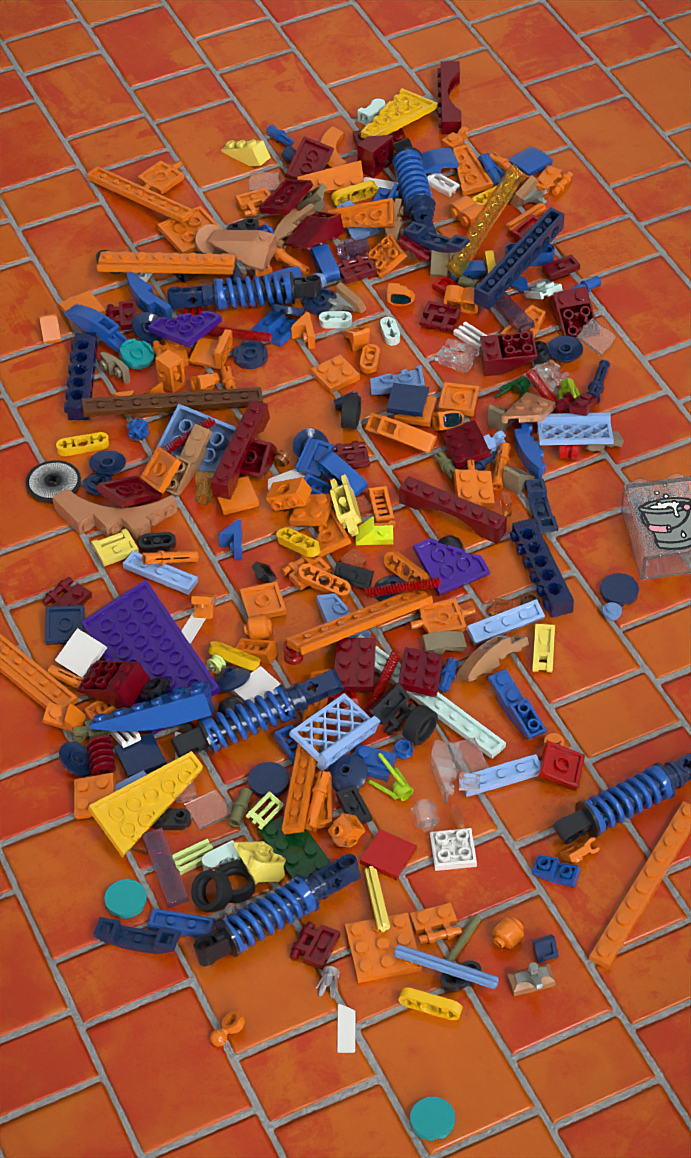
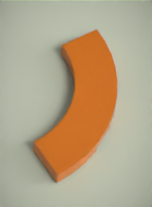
[320,126,347,169]

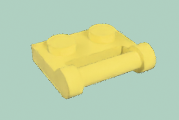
[91,528,139,567]

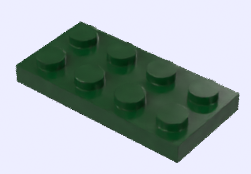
[257,815,331,879]

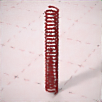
[207,326,272,342]
[525,370,566,414]
[152,417,216,455]
[364,577,441,598]
[360,651,401,721]

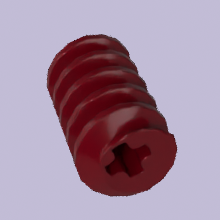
[87,736,116,776]

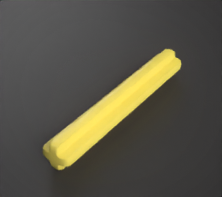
[364,866,390,932]

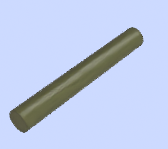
[446,915,482,962]

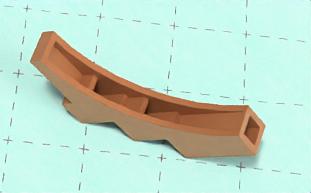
[52,488,177,543]

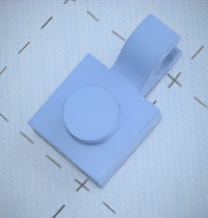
[483,431,506,453]

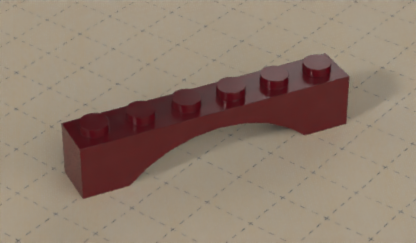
[437,61,462,134]
[210,400,270,500]
[399,476,507,544]

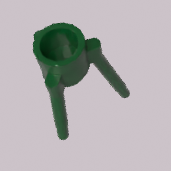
[494,376,531,400]

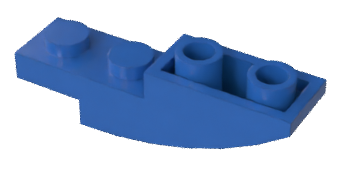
[127,272,172,319]
[64,304,129,354]
[514,422,545,479]
[488,669,547,740]

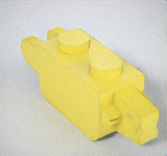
[330,474,362,537]

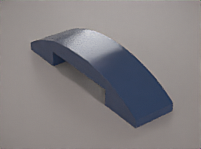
[404,221,470,253]
[525,478,558,533]
[93,917,181,953]

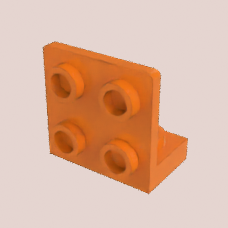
[189,329,233,369]

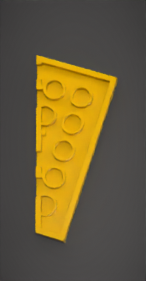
[361,88,438,139]
[88,751,203,857]

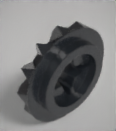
[140,677,170,701]

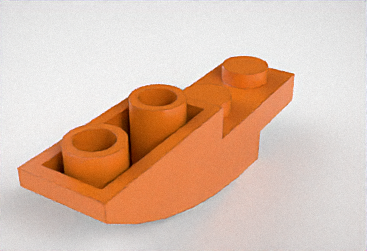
[365,412,437,454]

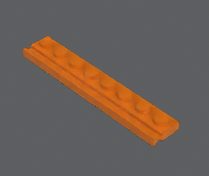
[97,251,236,275]
[286,588,433,655]
[0,634,78,709]

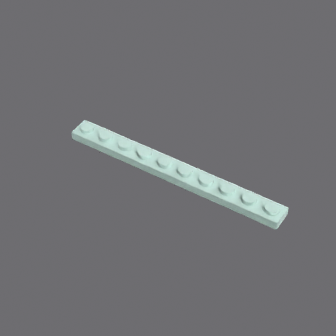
[357,634,506,759]

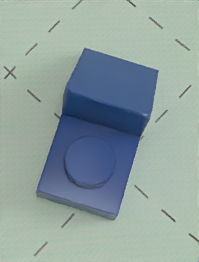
[219,519,242,560]

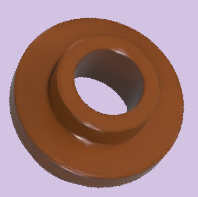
[273,450,291,466]

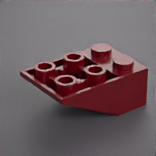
[284,211,344,250]
[550,286,600,340]
[480,331,538,376]
[77,661,150,708]

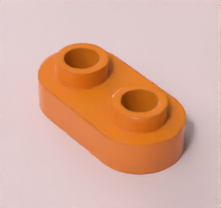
[360,344,380,374]

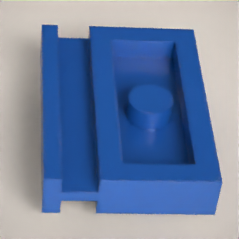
[295,437,334,479]
[354,744,397,782]

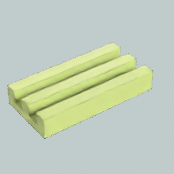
[246,791,285,830]
[170,838,213,875]

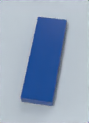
[148,908,215,938]

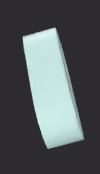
[319,311,352,329]
[380,317,400,346]

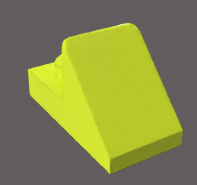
[356,517,393,545]

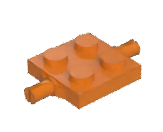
[138,160,184,195]
[453,459,495,507]
[410,598,475,634]

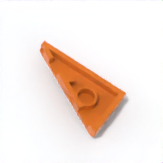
[317,509,351,557]

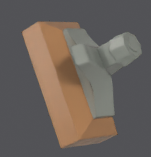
[510,175,547,207]
[328,281,367,314]
[507,962,556,997]

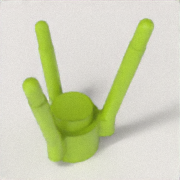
[558,378,580,412]
[368,753,414,801]

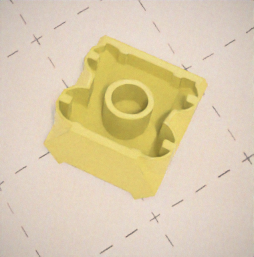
[233,841,286,885]

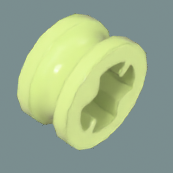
[207,654,226,674]

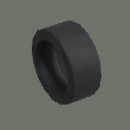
[341,394,361,430]
[402,705,438,745]
[215,861,256,903]
[191,870,232,912]

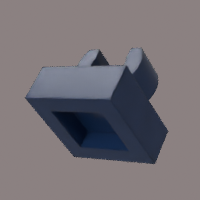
[532,934,559,963]

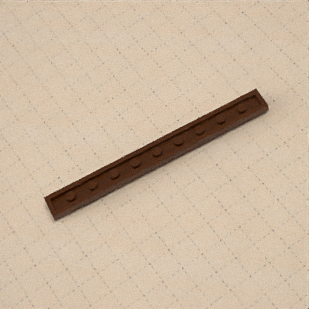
[82,387,263,417]

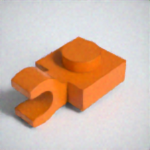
[442,126,469,151]
[559,837,600,863]

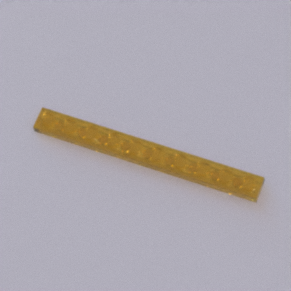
[445,164,524,278]

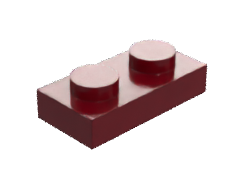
[542,254,580,281]

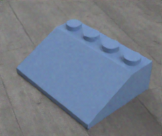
[157,404,237,477]

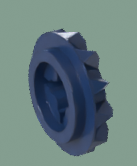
[84,473,113,497]

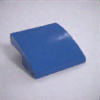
[508,147,553,177]
[422,148,458,174]
[251,310,297,347]

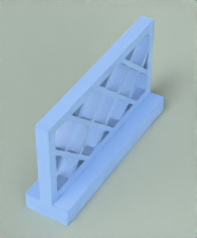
[537,413,614,445]
[289,693,380,771]

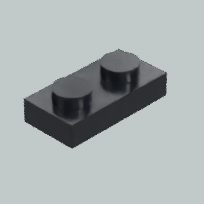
[333,561,374,589]
[336,785,372,824]

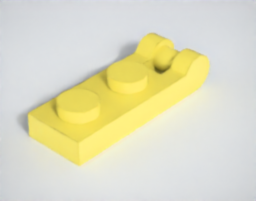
[533,624,555,673]

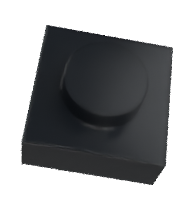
[252,561,277,583]

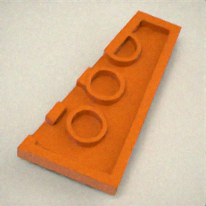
[453,144,493,196]
[297,160,364,194]
[328,198,395,227]

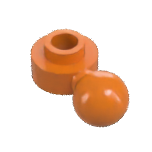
[210,1010,245,1047]

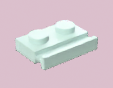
[524,281,563,299]

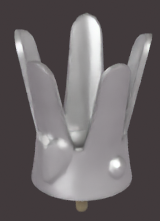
[315,965,340,999]

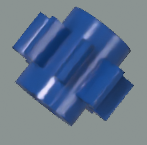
[126,418,150,441]

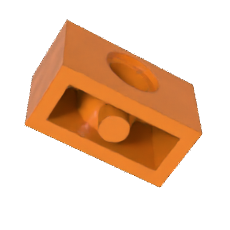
[155,349,186,393]
[265,477,312,511]

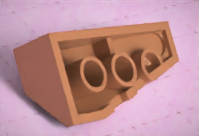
[208,230,277,272]

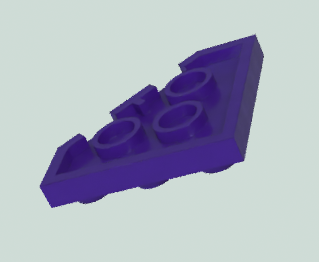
[148,310,222,348]
[413,538,490,596]

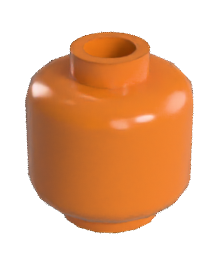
[244,614,273,640]
[492,917,524,949]

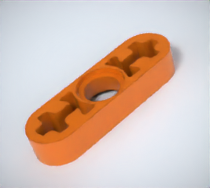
[384,551,430,589]
[297,564,351,599]

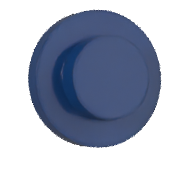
[393,739,413,759]

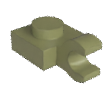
[72,719,109,743]

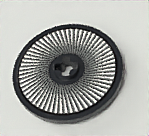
[26,460,81,503]

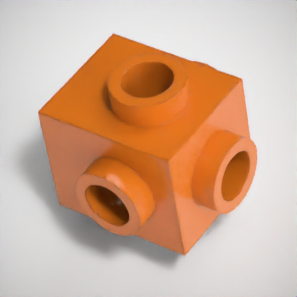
[328,813,366,848]

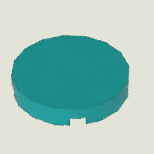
[119,339,154,369]
[104,879,147,919]
[410,1097,455,1141]

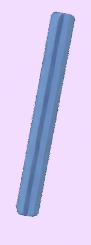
[394,944,499,989]

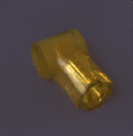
[195,471,215,505]

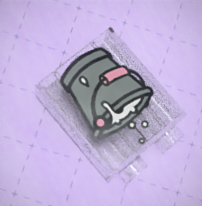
[621,474,691,580]

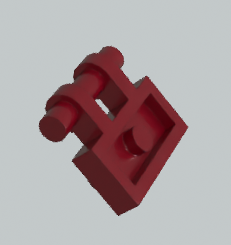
[397,233,432,262]
[337,254,377,284]
[106,300,137,330]
[419,301,461,332]
[557,392,598,416]
[333,441,370,468]
[42,577,92,606]
[289,921,341,970]

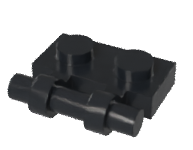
[369,683,416,735]

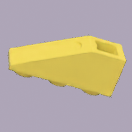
[221,139,271,166]

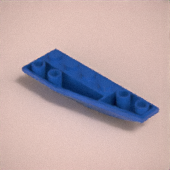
[89,681,214,731]

